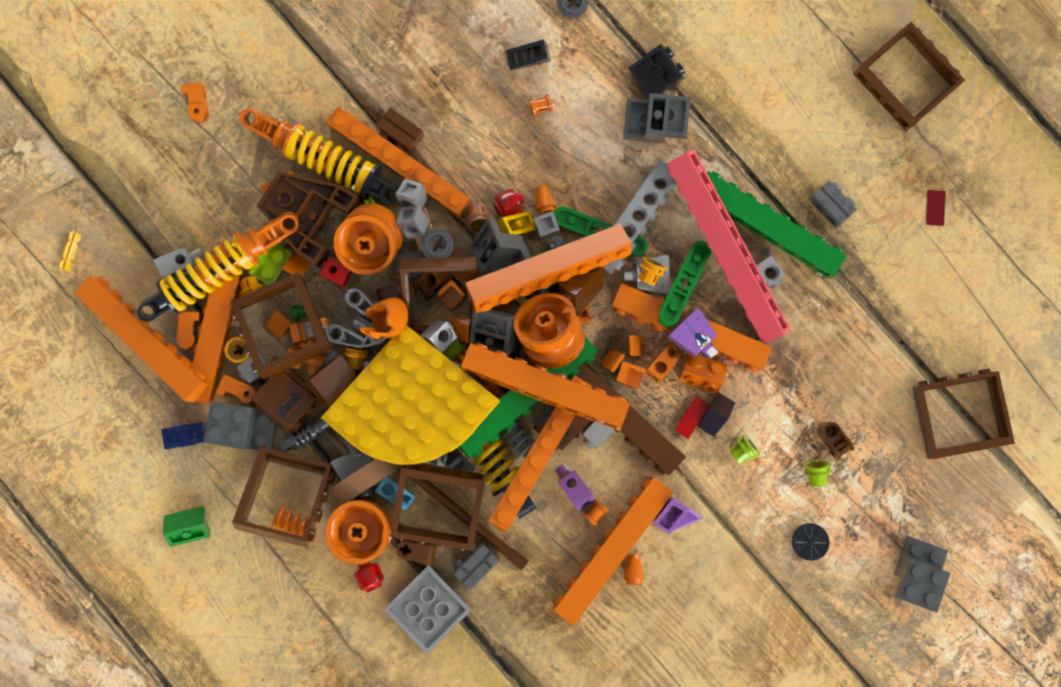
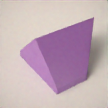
[653,497,704,534]

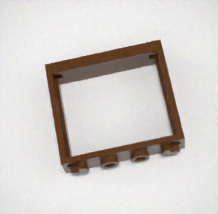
[853,22,965,132]
[397,257,477,338]
[230,272,332,379]
[912,368,1015,459]
[232,446,335,548]
[390,463,486,551]

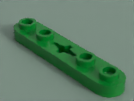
[554,206,648,257]
[657,241,711,328]

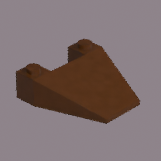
[257,171,362,268]

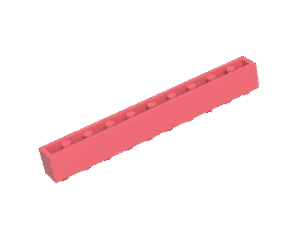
[667,149,790,344]

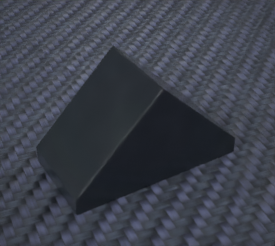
[697,392,735,437]

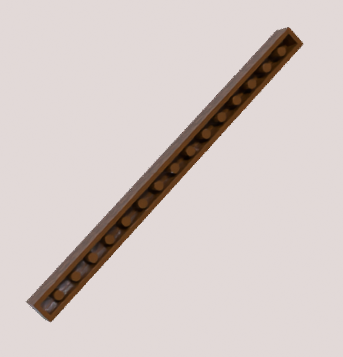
[433,239,686,475]

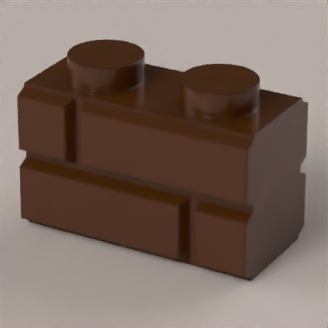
[376,108,424,153]

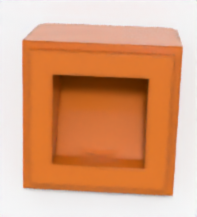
[282,253,311,277]
[265,310,293,339]
[451,316,472,343]
[627,335,644,357]
[600,349,625,373]

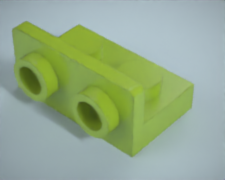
[249,244,294,285]

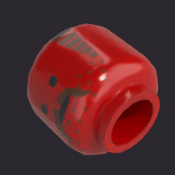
[493,189,524,217]
[354,562,384,593]

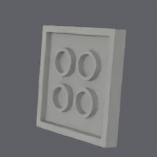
[384,565,472,654]

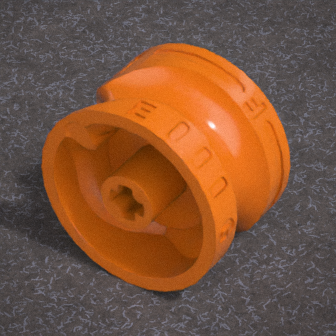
[334,204,403,275]
[514,293,585,369]
[326,499,392,564]

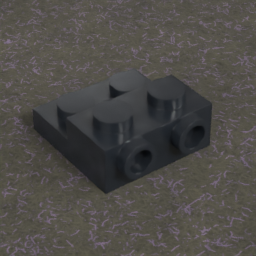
[628,44,686,98]

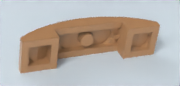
[329,459,402,506]

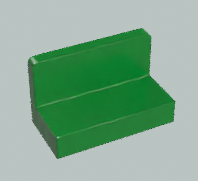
[163,506,210,547]

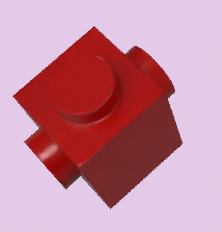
[320,257,353,288]

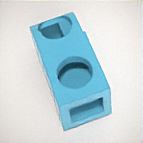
[375,476,416,510]

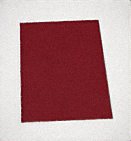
[926,190,946,226]

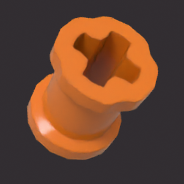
[529,94,553,117]
[582,499,609,526]

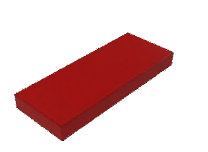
[675,396,710,439]

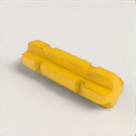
[58,231,81,271]

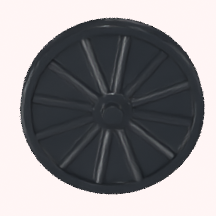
[792,523,830,561]

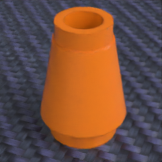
[535,185,556,216]
[624,555,644,585]

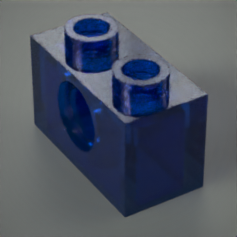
[161,422,207,450]

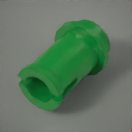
[290,304,315,321]

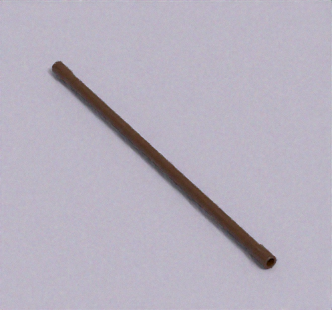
[270,356,529,570]

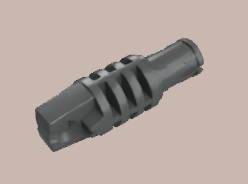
[279,418,331,453]

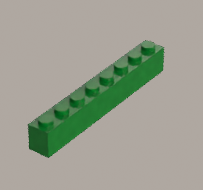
[707,171,847,279]
[459,336,597,459]

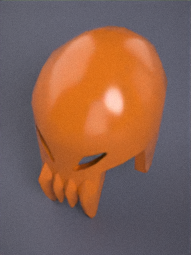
[360,298,408,339]

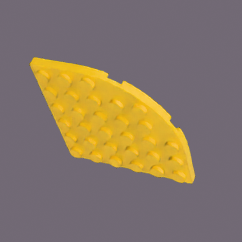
[321,326,500,465]

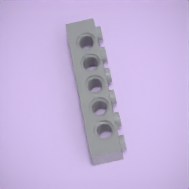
[604,159,677,274]

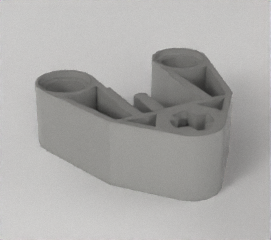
[326,288,392,349]

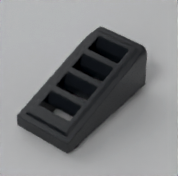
[506,39,551,70]

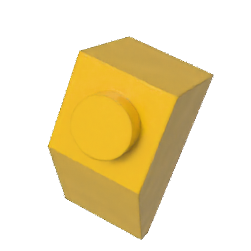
[496,211,536,236]

